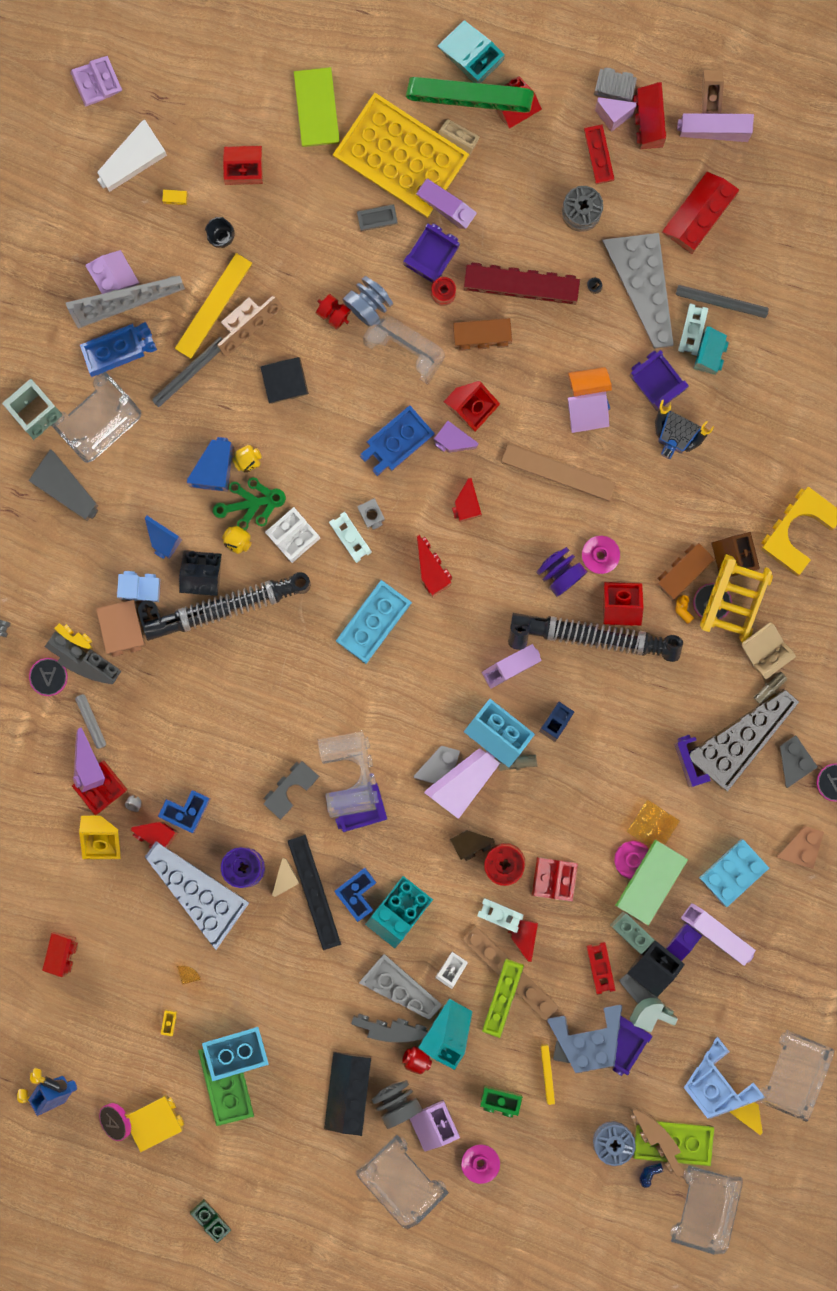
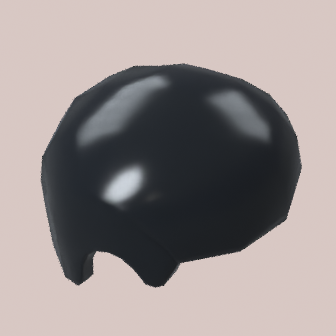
[205,217,235,248]

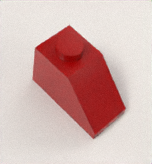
[452,478,482,522]

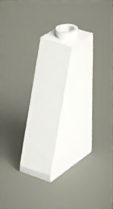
[97,120,167,192]

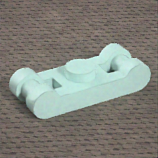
[678,304,708,356]
[329,511,372,563]
[477,898,524,933]

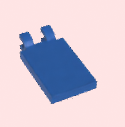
[80,322,157,377]
[360,405,435,477]

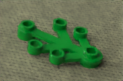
[213,477,286,530]

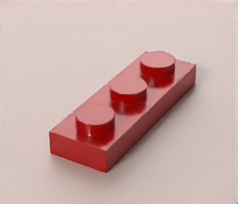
[584,124,615,185]

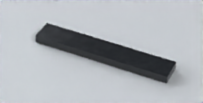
[287,835,342,951]

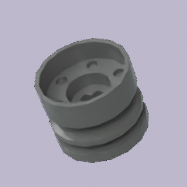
[562,186,603,232]
[372,1080,422,1129]

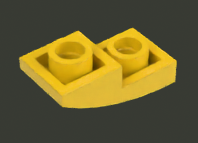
[54,623,93,650]

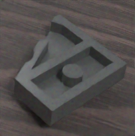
[779,735,818,788]

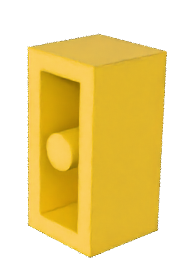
[162,190,188,205]
[161,1010,177,1036]

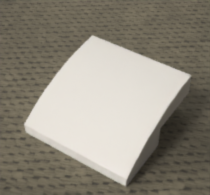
[265,507,320,563]

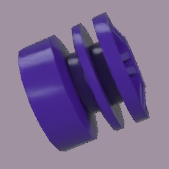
[536,547,587,597]
[221,847,265,888]

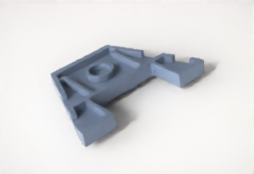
[548,1005,622,1073]

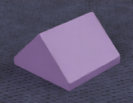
[595,97,636,132]

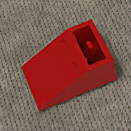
[417,535,452,598]

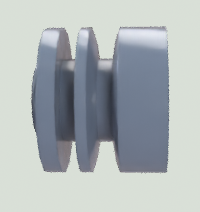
[342,276,393,327]
[592,1121,635,1166]

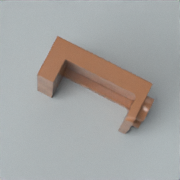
[96,600,146,657]

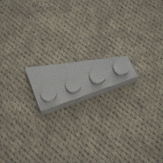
[359,954,442,1020]

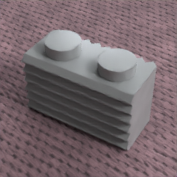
[594,68,637,102]

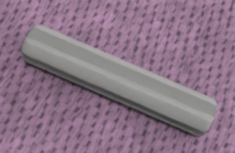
[75,694,106,749]

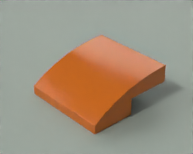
[568,367,612,396]

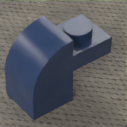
[539,702,575,742]

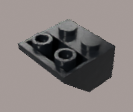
[179,551,222,596]
[627,940,685,997]

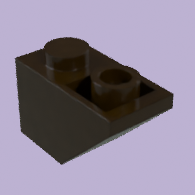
[450,830,495,861]

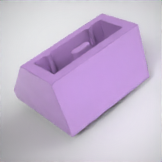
[410,1100,460,1152]

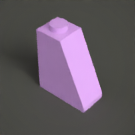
[482,644,542,689]

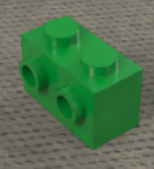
[480,1085,523,1118]

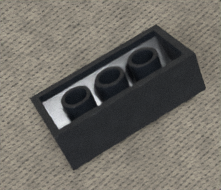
[324,1052,372,1136]

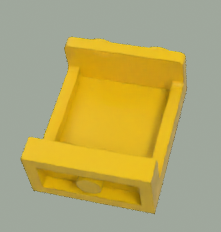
[125,1095,185,1153]

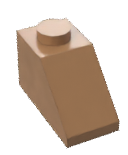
[702,70,724,114]

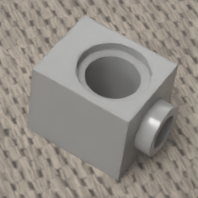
[357,498,385,530]

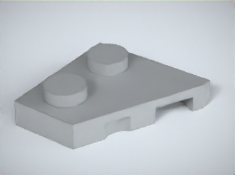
[414,746,460,783]

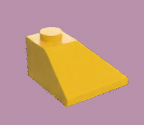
[79,816,121,859]

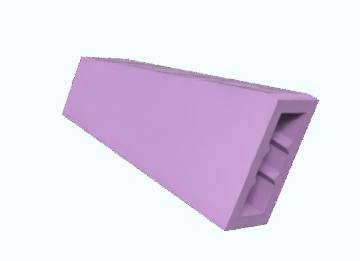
[677,113,754,142]
[424,748,500,819]
[681,903,756,966]

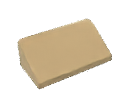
[438,119,480,154]

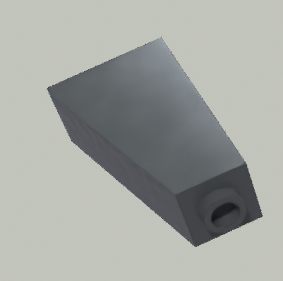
[29,449,98,521]

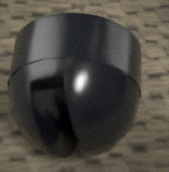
[587,277,603,294]

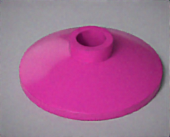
[582,536,620,574]
[461,1144,500,1184]

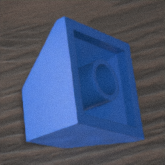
[145,516,182,559]

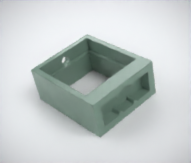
[2,379,62,440]
[610,912,654,954]

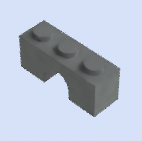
[263,761,320,820]

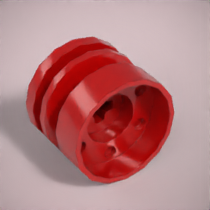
[485,843,525,886]

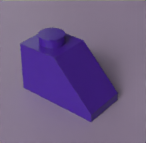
[665,923,702,961]

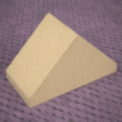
[272,858,300,897]

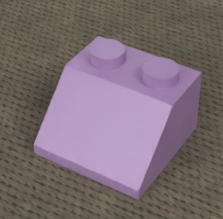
[86,250,139,294]

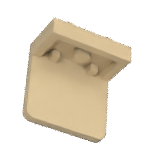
[742,623,796,679]

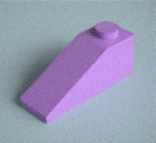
[416,179,477,229]
[73,727,105,792]

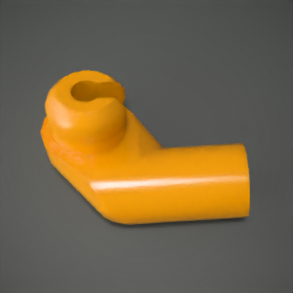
[675,595,694,624]

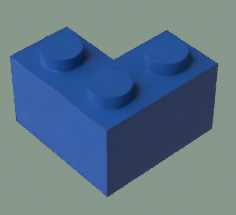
[158,790,211,833]
[334,868,377,922]

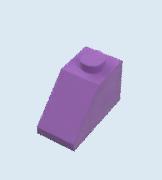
[434,421,479,453]

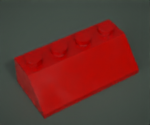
[662,172,739,254]

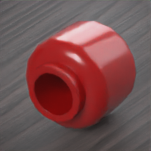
[402,1046,432,1074]

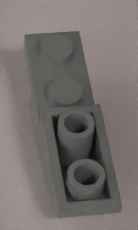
[44,631,121,684]
[351,1014,429,1042]

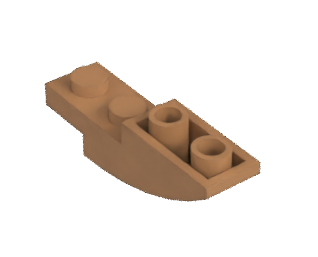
[631,1108,683,1177]

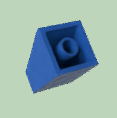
[187,437,233,492]

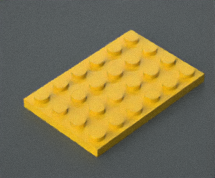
[333,92,470,218]

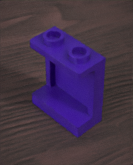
[403,223,460,283]
[629,350,689,411]
[674,735,711,787]
[330,783,388,832]
[612,1016,653,1076]

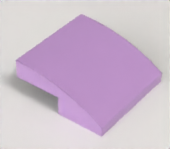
[70,56,122,107]
[568,391,609,433]

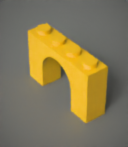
[761,487,837,576]

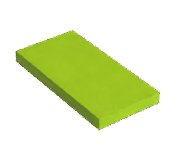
[294,67,340,147]
[633,1121,714,1166]

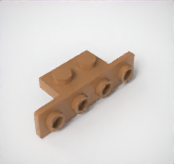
[217,295,283,356]

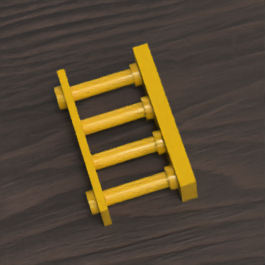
[700,554,773,643]

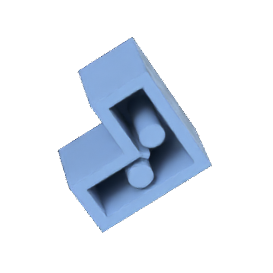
[117,571,161,602]

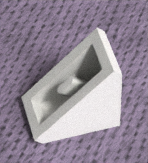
[435,952,468,989]

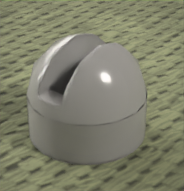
[125,795,142,812]

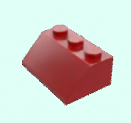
[633,82,666,149]

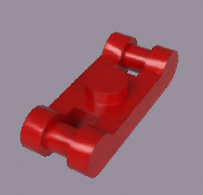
[586,942,616,995]

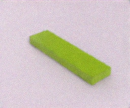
[482,959,524,1038]

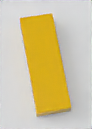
[540,1044,555,1105]

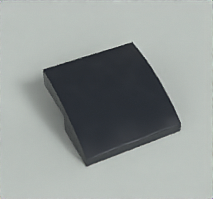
[260,357,309,404]

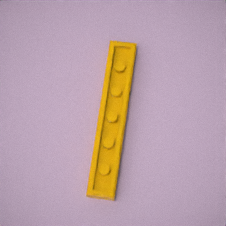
[175,253,252,359]

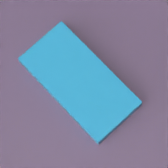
[336,580,412,664]

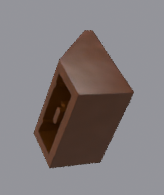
[711,532,760,577]

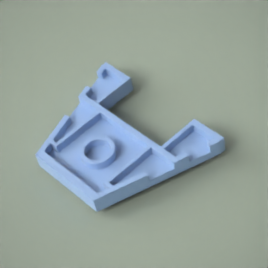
[684,1037,765,1119]

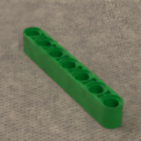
[406,77,534,113]

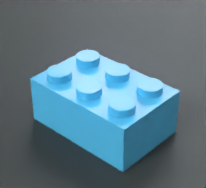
[464,699,535,768]
[699,839,769,907]
[202,1027,269,1081]

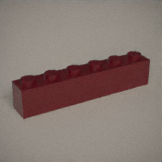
[464,262,580,305]

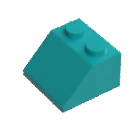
[693,326,729,375]

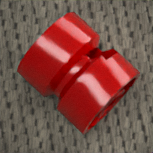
[431,277,456,306]

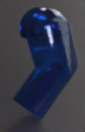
[639,1163,664,1188]

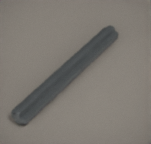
[676,285,769,318]
[152,337,223,407]

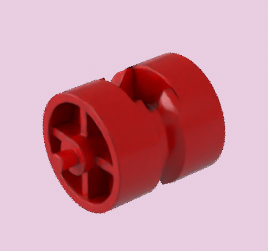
[315,294,351,330]

